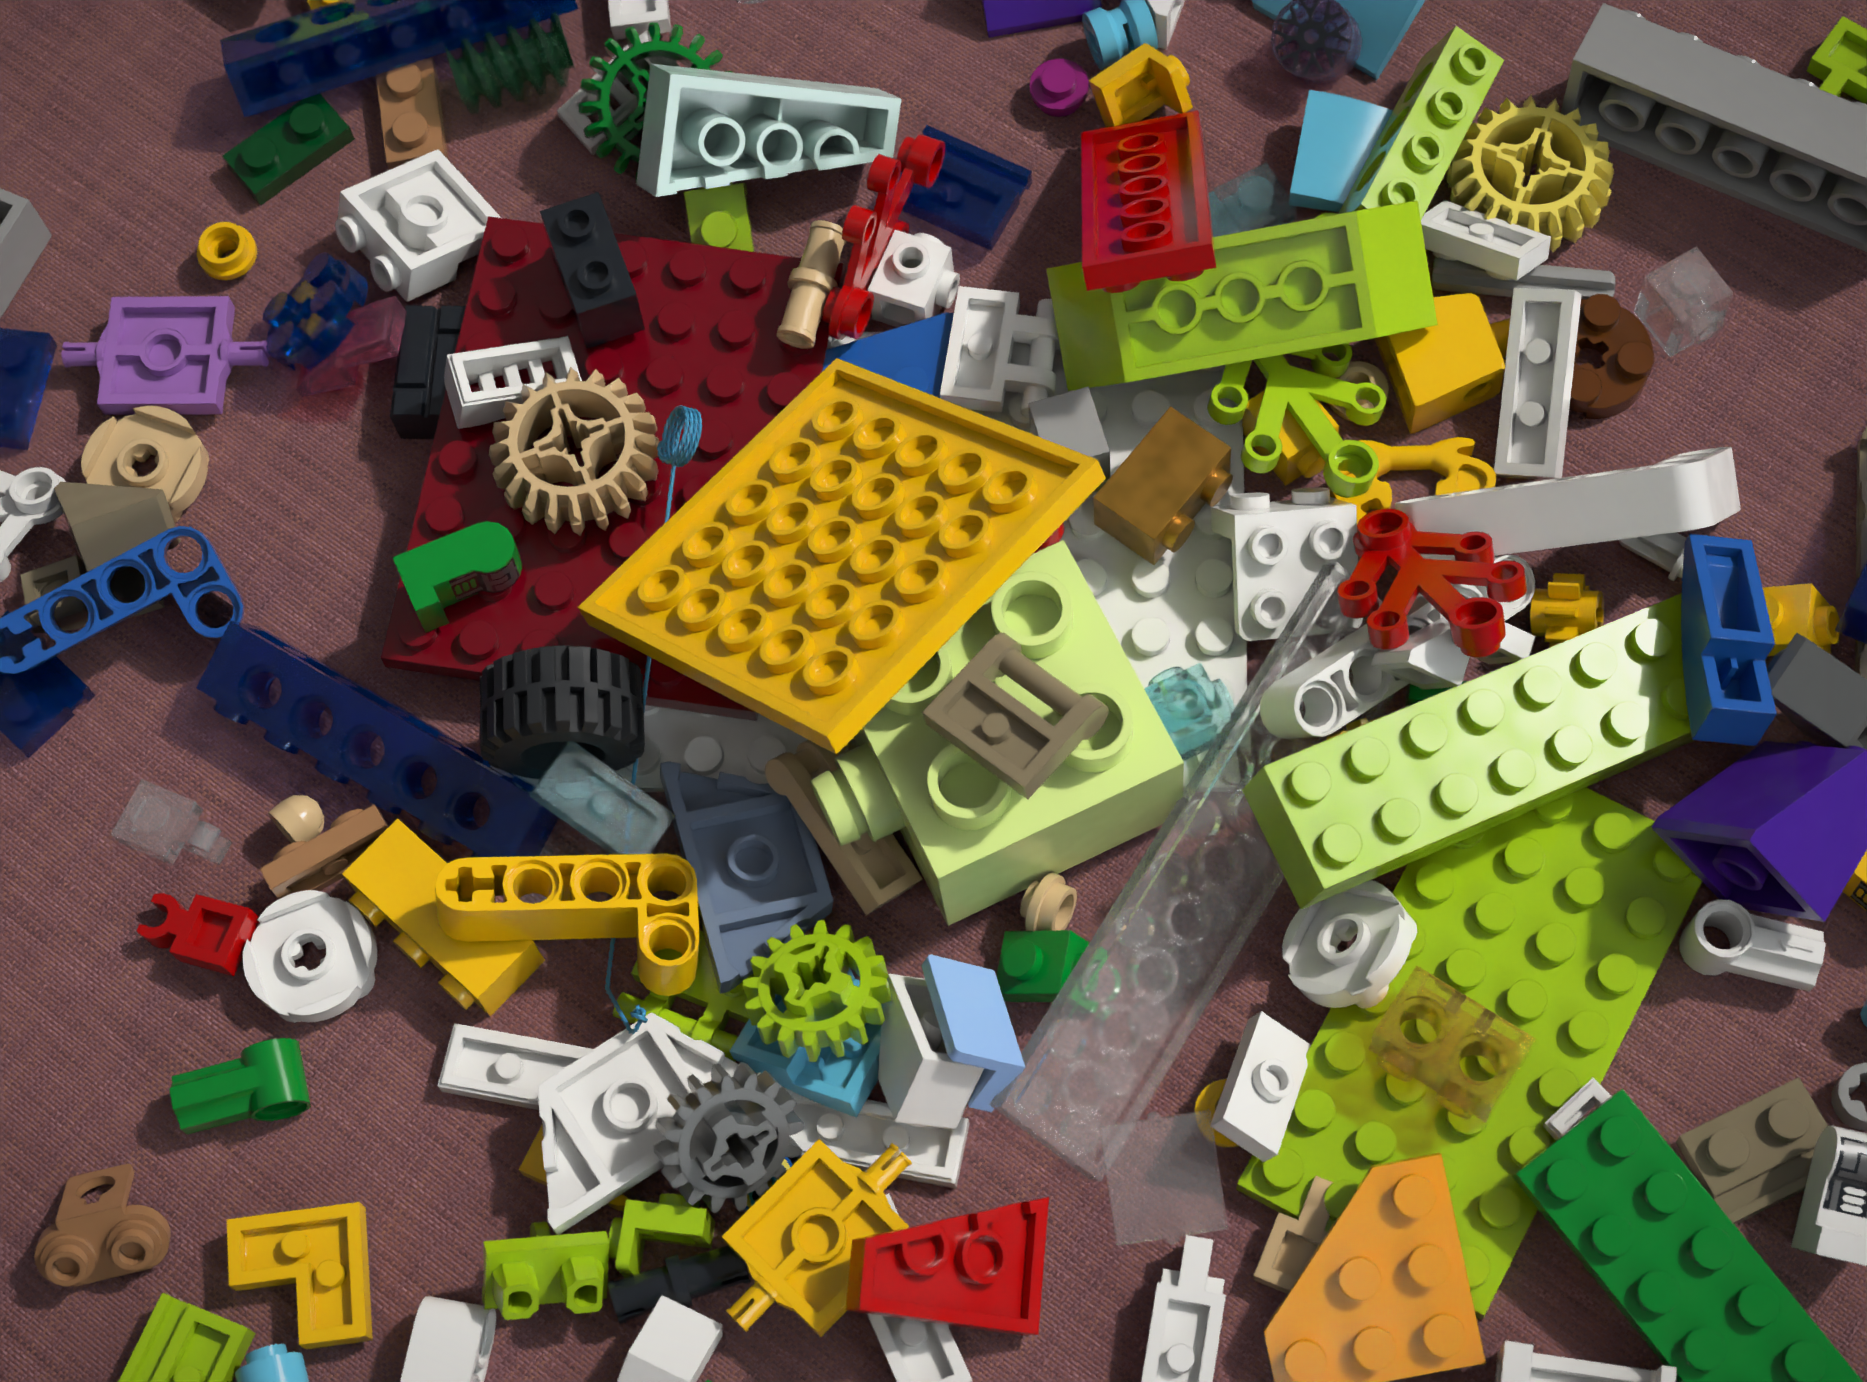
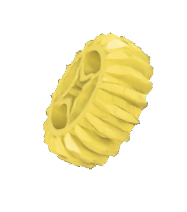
[1447,95,1614,253]

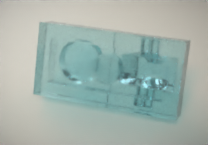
[1209,163,1297,237]
[529,741,676,855]

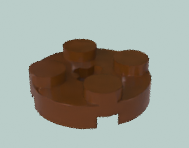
[1569,294,1654,419]

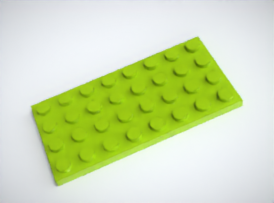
[1236,787,1702,1320]

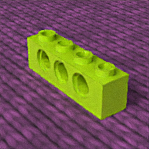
[1338,26,1504,220]

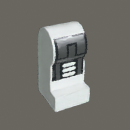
[1791,1125,1867,1266]

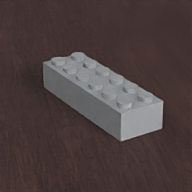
[1561,3,1867,252]

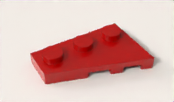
[845,1197,1049,1336]

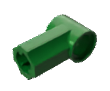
[169,1038,311,1135]

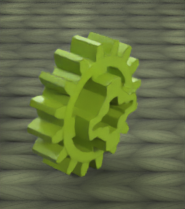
[743,920,891,1062]

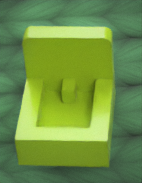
[684,182,754,252]
[609,1193,715,1278]

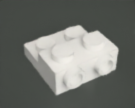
[335,149,501,302]

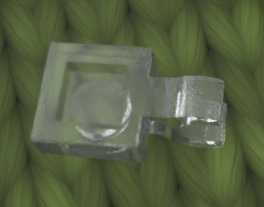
[111,779,232,865]

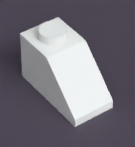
[878,974,984,1129]

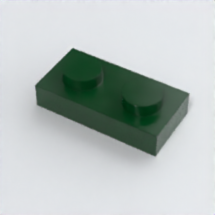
[222,89,355,206]

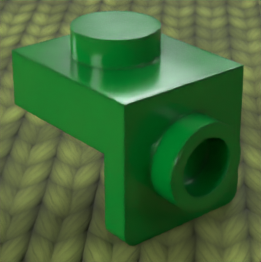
[996,930,1104,1013]

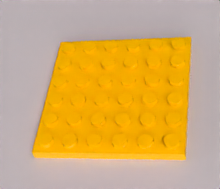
[578,358,1106,754]

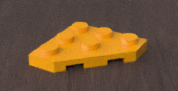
[1264,1153,1486,1382]

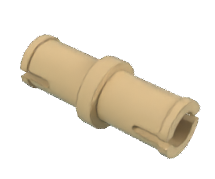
[776,220,847,349]

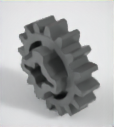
[653,1062,804,1213]

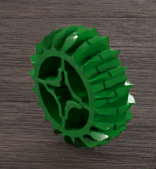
[578,22,733,182]

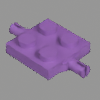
[61,296,270,415]

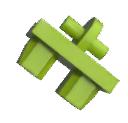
[482,1222,610,1320]

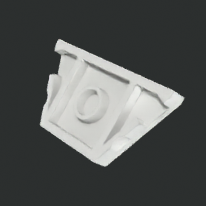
[537,1012,761,1235]

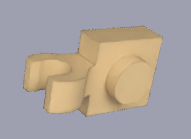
[1254,1176,1333,1294]

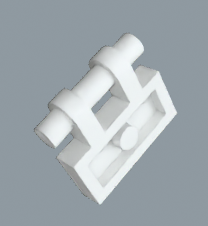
[940,286,1060,418]

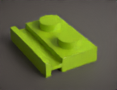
[118,1292,256,1382]

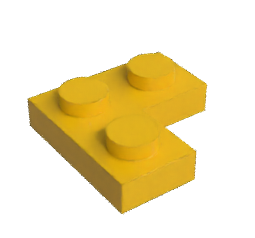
[226,1202,373,1349]

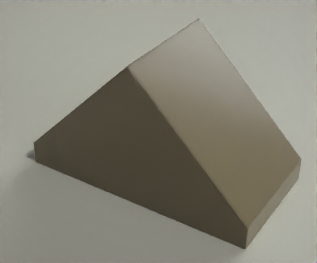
[54,482,181,572]

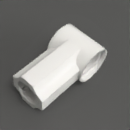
[1679,899,1826,991]

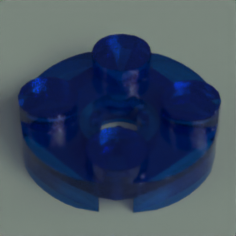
[263,252,368,371]

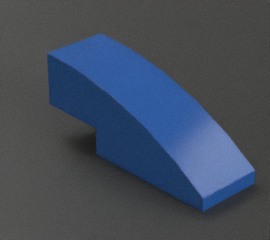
[1681,534,1777,746]

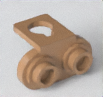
[34,1164,171,1287]

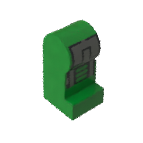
[392,521,522,633]

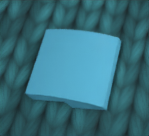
[1289,90,1393,212]
[730,968,883,1118]

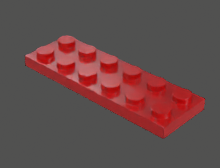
[1081,110,1216,293]

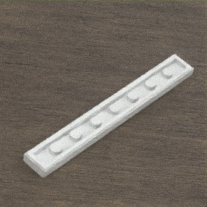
[438,1023,969,1189]

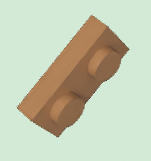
[375,54,448,170]
[260,804,389,899]

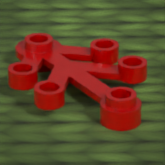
[823,134,945,340]
[1337,509,1527,657]

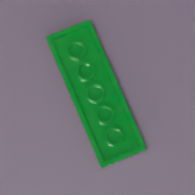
[1512,1088,1863,1382]

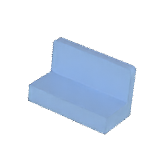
[921,955,1026,1112]

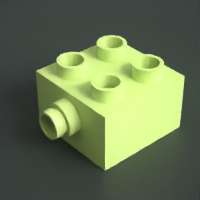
[810,540,1184,926]

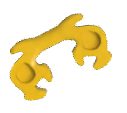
[1329,437,1496,530]

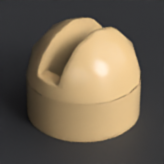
[268,795,324,843]

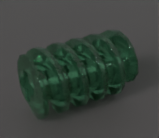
[445,11,575,116]

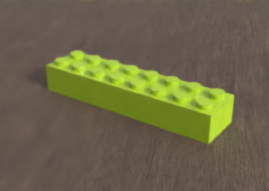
[1242,593,1695,910]

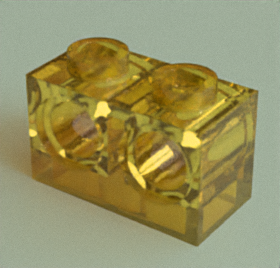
[1369,966,1536,1123]

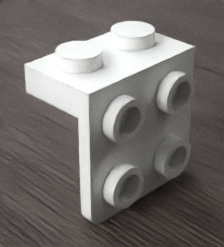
[1211,487,1360,641]

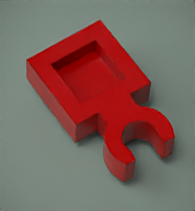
[136,893,259,976]

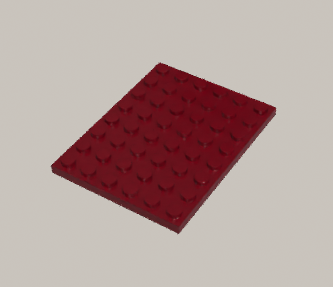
[381,216,844,721]

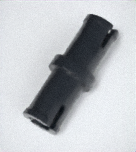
[607,1245,751,1325]

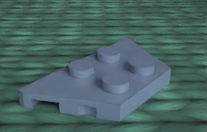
[660,761,833,994]

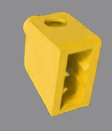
[1374,293,1510,434]

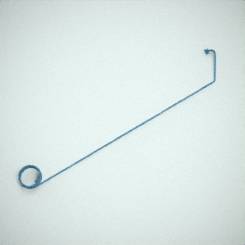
[605,405,702,1034]

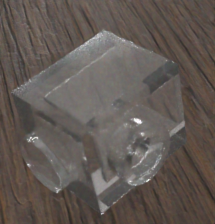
[1634,246,1733,357]

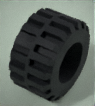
[480,645,645,781]

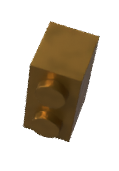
[1093,406,1233,565]

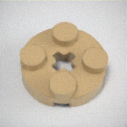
[81,406,209,523]

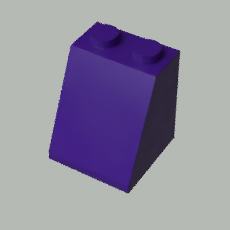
[1651,741,1867,922]

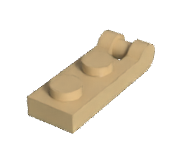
[765,740,923,915]

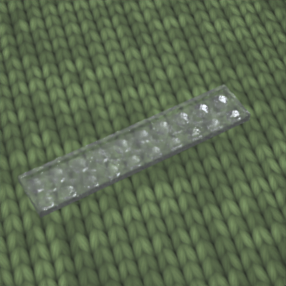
[989,562,1396,1182]

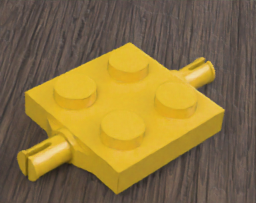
[722,1139,912,1337]

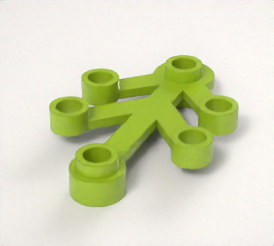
[1207,343,1386,498]

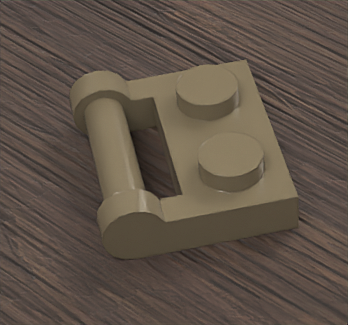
[922,633,1108,799]

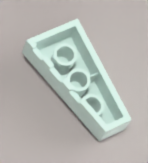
[636,64,901,197]

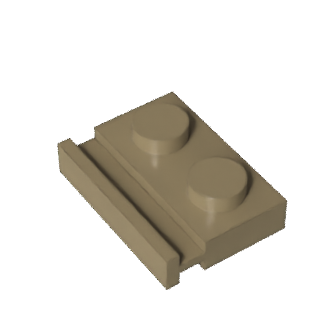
[1676,1077,1828,1225]

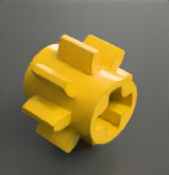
[1530,573,1604,648]

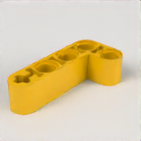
[435,853,699,996]

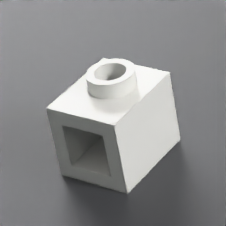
[868,230,960,327]

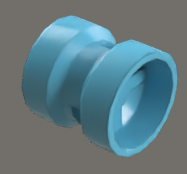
[1082,0,1158,70]

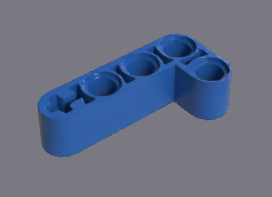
[0,526,245,674]

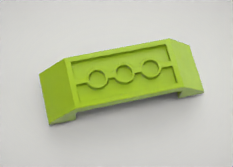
[1046,200,1438,391]

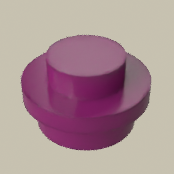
[1030,59,1089,117]

